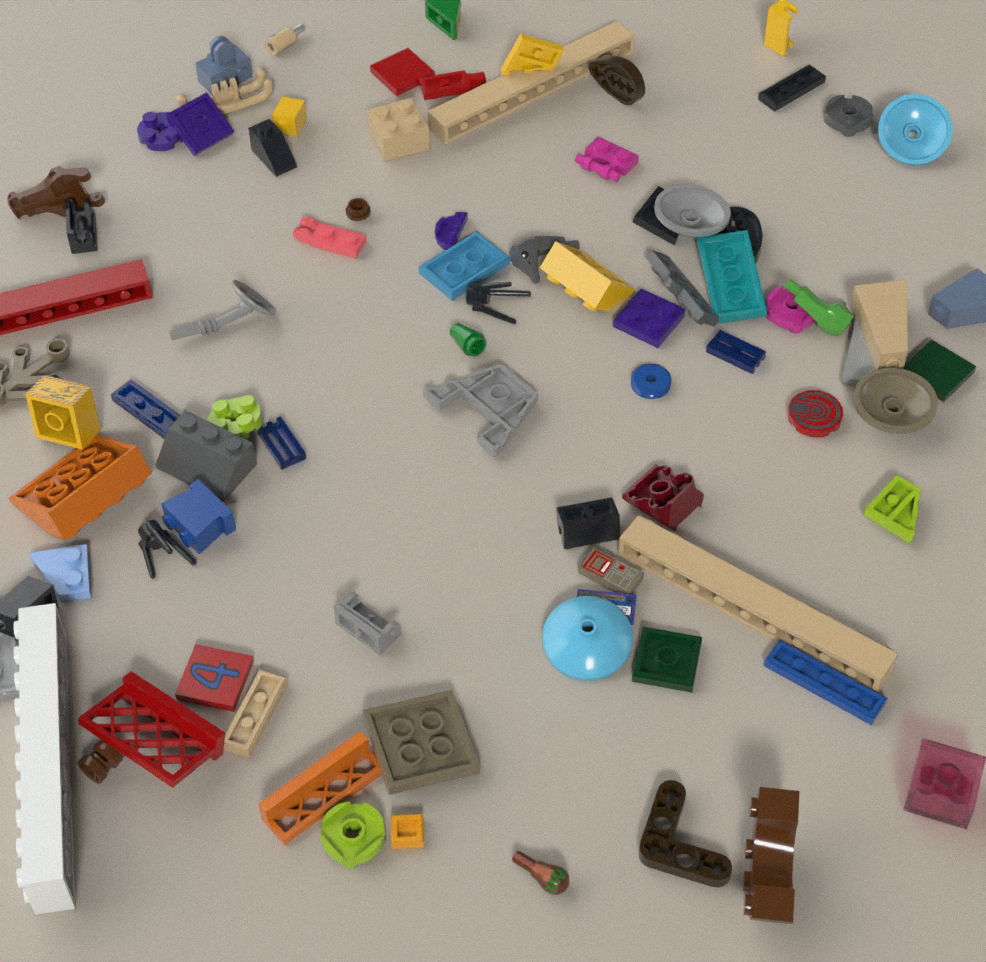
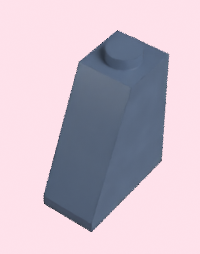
[928,268,986,329]

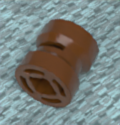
[77,739,123,784]

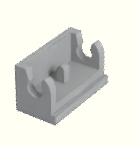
[334,592,402,655]

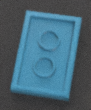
[419,231,510,301]

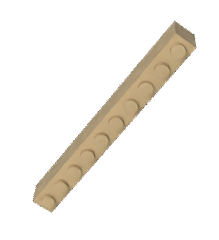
[428,21,635,145]
[618,515,898,693]

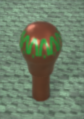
[512,851,570,895]

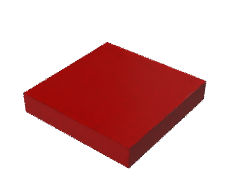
[370,48,435,96]

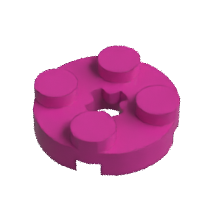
[766,286,816,333]

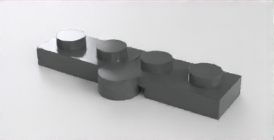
[646,250,721,327]

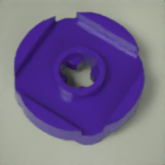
[137,112,183,151]

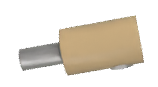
[265,24,305,55]

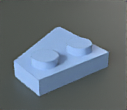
[30,544,91,602]

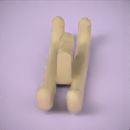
[177,68,273,115]

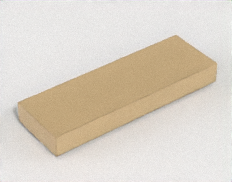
[224,669,288,759]

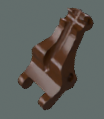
[7,166,105,220]

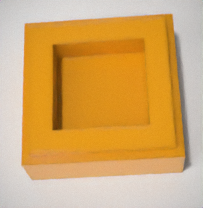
[391,814,424,849]

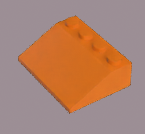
[8,435,152,541]

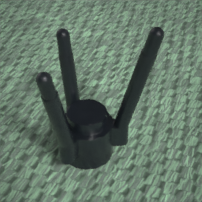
[466,282,531,324]
[138,520,196,579]

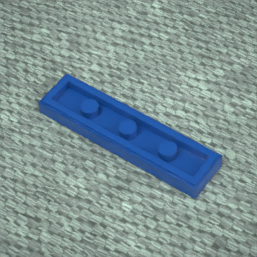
[764,640,888,725]

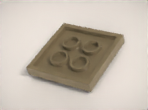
[362,690,481,795]

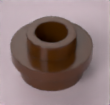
[346,198,371,221]

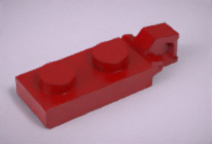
[419,70,486,100]

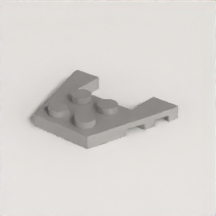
[423,363,538,458]

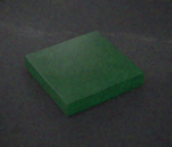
[904,339,976,402]
[632,626,702,693]

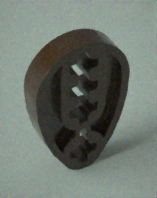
[589,55,645,105]

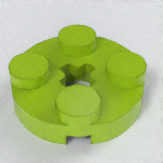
[207,395,263,439]
[320,801,386,868]

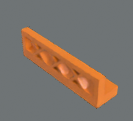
[258,731,382,845]

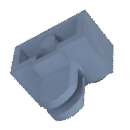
[195,36,252,95]

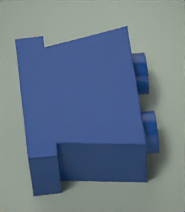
[161,479,236,554]

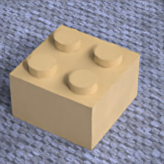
[366,98,430,162]

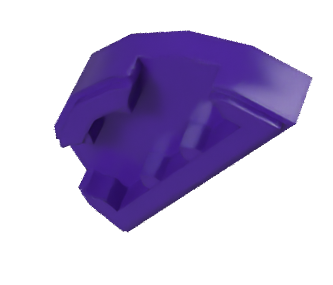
[435,212,468,250]

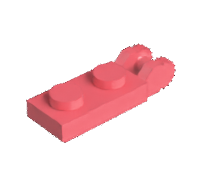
[293,216,367,259]

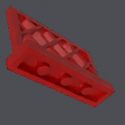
[78,671,225,788]

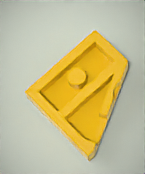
[501,34,564,76]

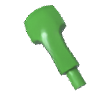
[784,278,853,336]

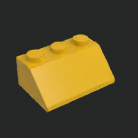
[540,241,635,312]

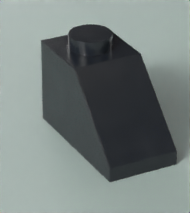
[248,119,297,177]

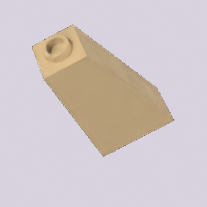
[851,279,908,370]

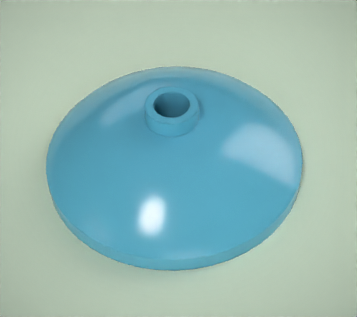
[878,94,953,166]
[542,596,633,681]

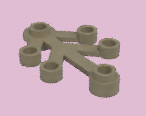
[0,338,70,407]

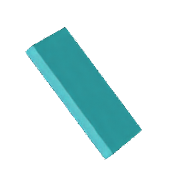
[697,230,767,324]

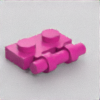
[575,136,639,182]

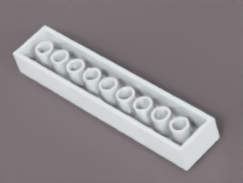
[14,603,75,915]

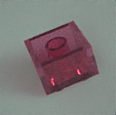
[903,738,986,830]

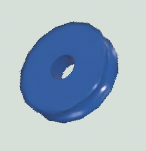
[631,364,671,399]

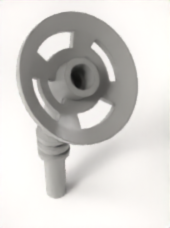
[169,280,276,341]

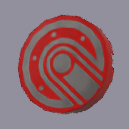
[787,390,843,437]

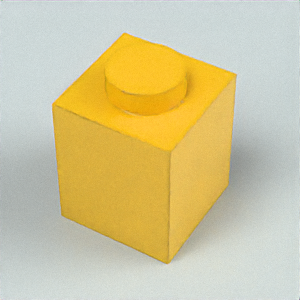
[272,96,307,137]

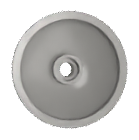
[654,185,731,238]

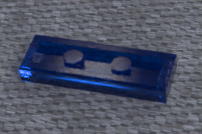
[111,379,181,439]

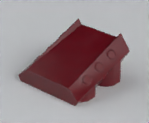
[622,464,704,531]

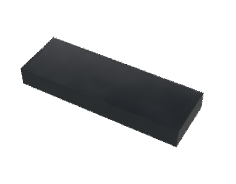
[758,64,826,112]

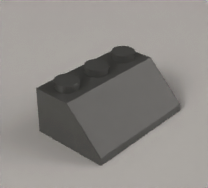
[156,410,257,502]

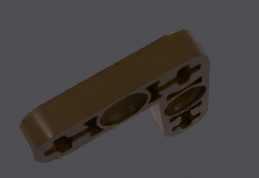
[639,780,732,888]

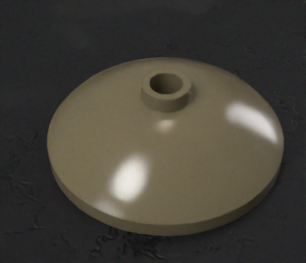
[854,368,938,434]

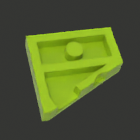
[864,475,921,544]

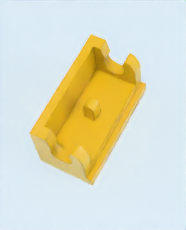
[764,0,798,56]

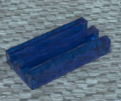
[706,330,766,374]
[256,416,306,470]

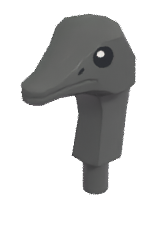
[509,236,580,284]

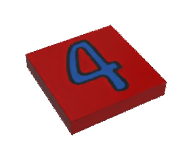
[175,644,254,712]

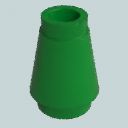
[450,323,486,357]

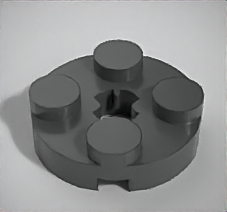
[824,95,873,137]

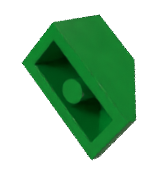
[425,0,461,40]

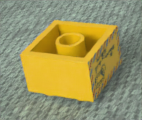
[25,375,101,450]

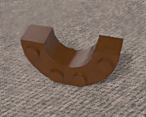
[743,787,800,924]

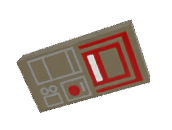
[578,547,644,594]

